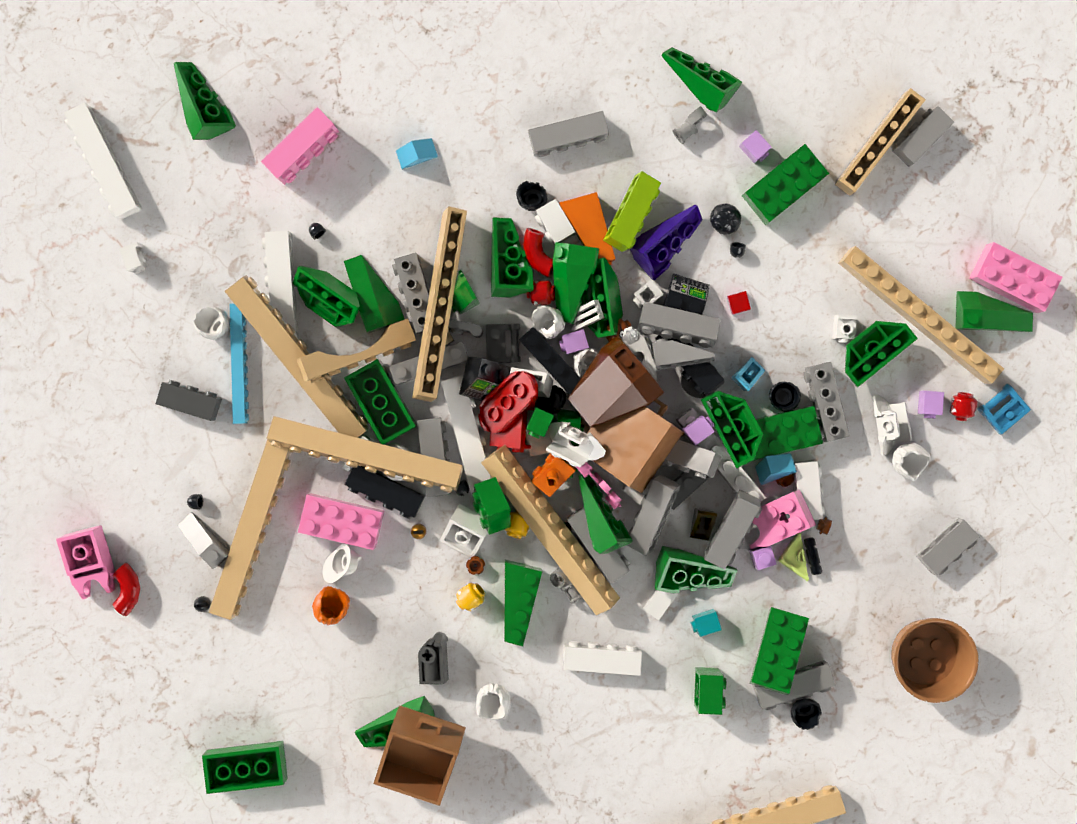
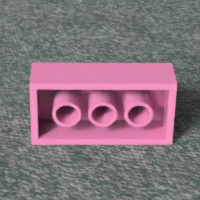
[261,107,339,185]
[969,242,1063,313]
[298,493,384,550]

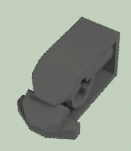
[418,632,449,684]

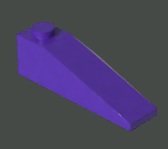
[630,205,703,281]

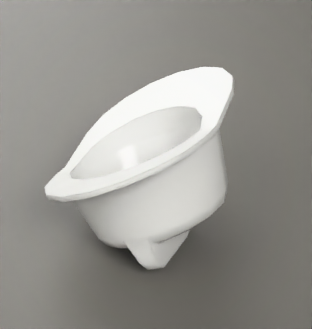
[323,544,361,583]

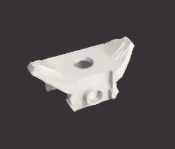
[621,326,658,381]
[872,394,912,456]
[546,422,606,467]

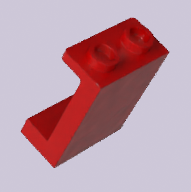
[489,403,535,453]

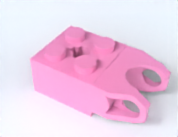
[749,489,816,549]
[56,525,115,599]

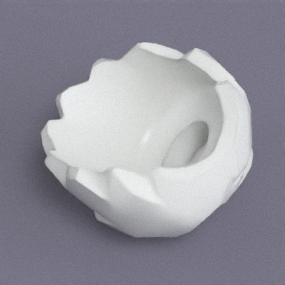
[193,306,230,340]
[532,306,565,339]
[573,348,599,378]

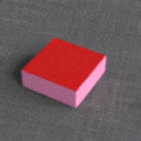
[727,291,751,315]

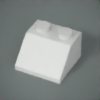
[440,504,487,557]

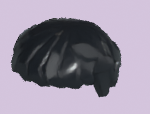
[516,181,548,211]
[710,203,741,235]
[769,381,801,412]
[536,385,567,415]
[791,698,822,730]

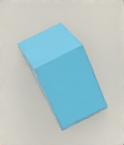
[396,138,438,169]
[731,357,765,391]
[755,453,797,485]

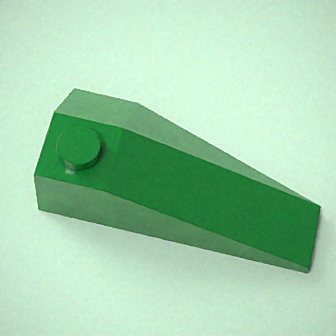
[661,47,742,112]
[174,62,236,140]
[491,217,534,298]
[553,242,599,323]
[451,269,480,315]
[955,291,1033,332]
[578,474,633,554]
[655,546,738,593]

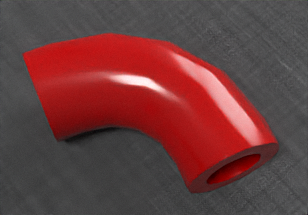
[523,228,553,277]
[112,562,140,616]

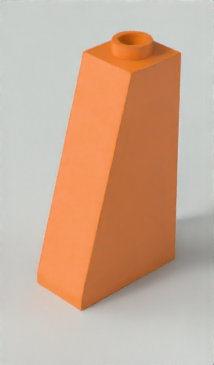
[559,192,615,266]

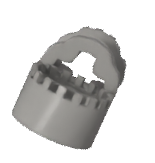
[672,106,708,144]
[550,568,582,604]

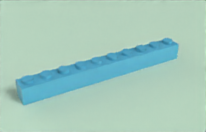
[230,304,249,424]

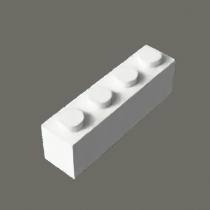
[563,641,642,676]

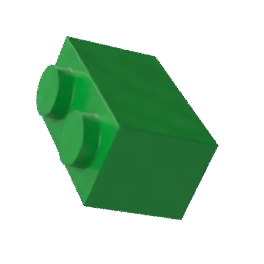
[526,408,554,439]

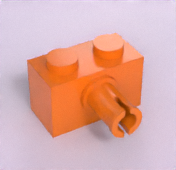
[532,453,576,497]

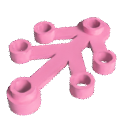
[576,462,622,509]

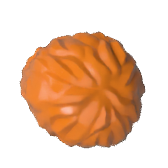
[312,586,350,625]

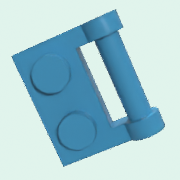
[977,384,1031,434]

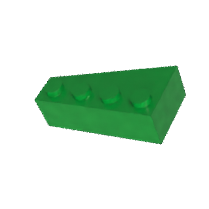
[504,559,542,646]

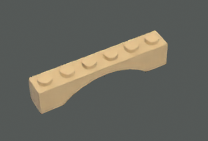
[297,319,416,383]

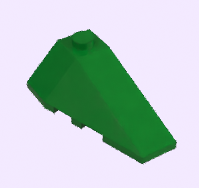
[344,255,405,333]
[355,696,435,747]

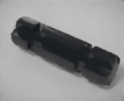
[804,537,822,575]

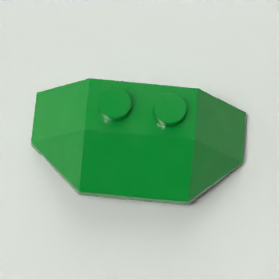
[581,258,623,338]
[292,266,360,327]
[845,321,918,387]
[701,391,764,469]

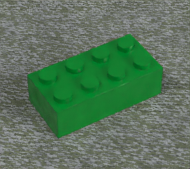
[742,144,829,225]
[344,359,417,445]
[755,406,823,460]
[750,607,809,695]
[202,741,288,794]

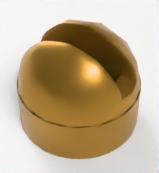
[411,524,426,539]

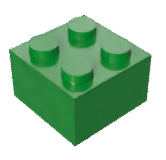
[472,477,511,535]
[694,667,727,715]

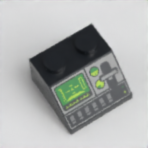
[663,273,710,315]
[459,357,511,401]

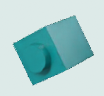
[690,609,722,637]

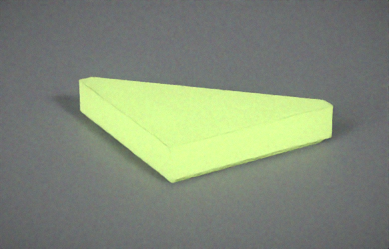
[778,533,809,581]

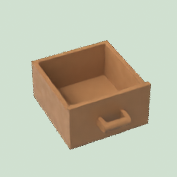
[587,399,685,493]
[373,705,466,806]

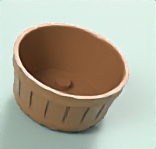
[891,618,979,703]

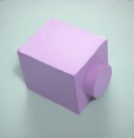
[739,130,771,163]
[559,329,589,355]
[918,391,944,419]
[682,416,715,445]
[749,546,777,570]

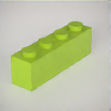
[603,171,661,252]

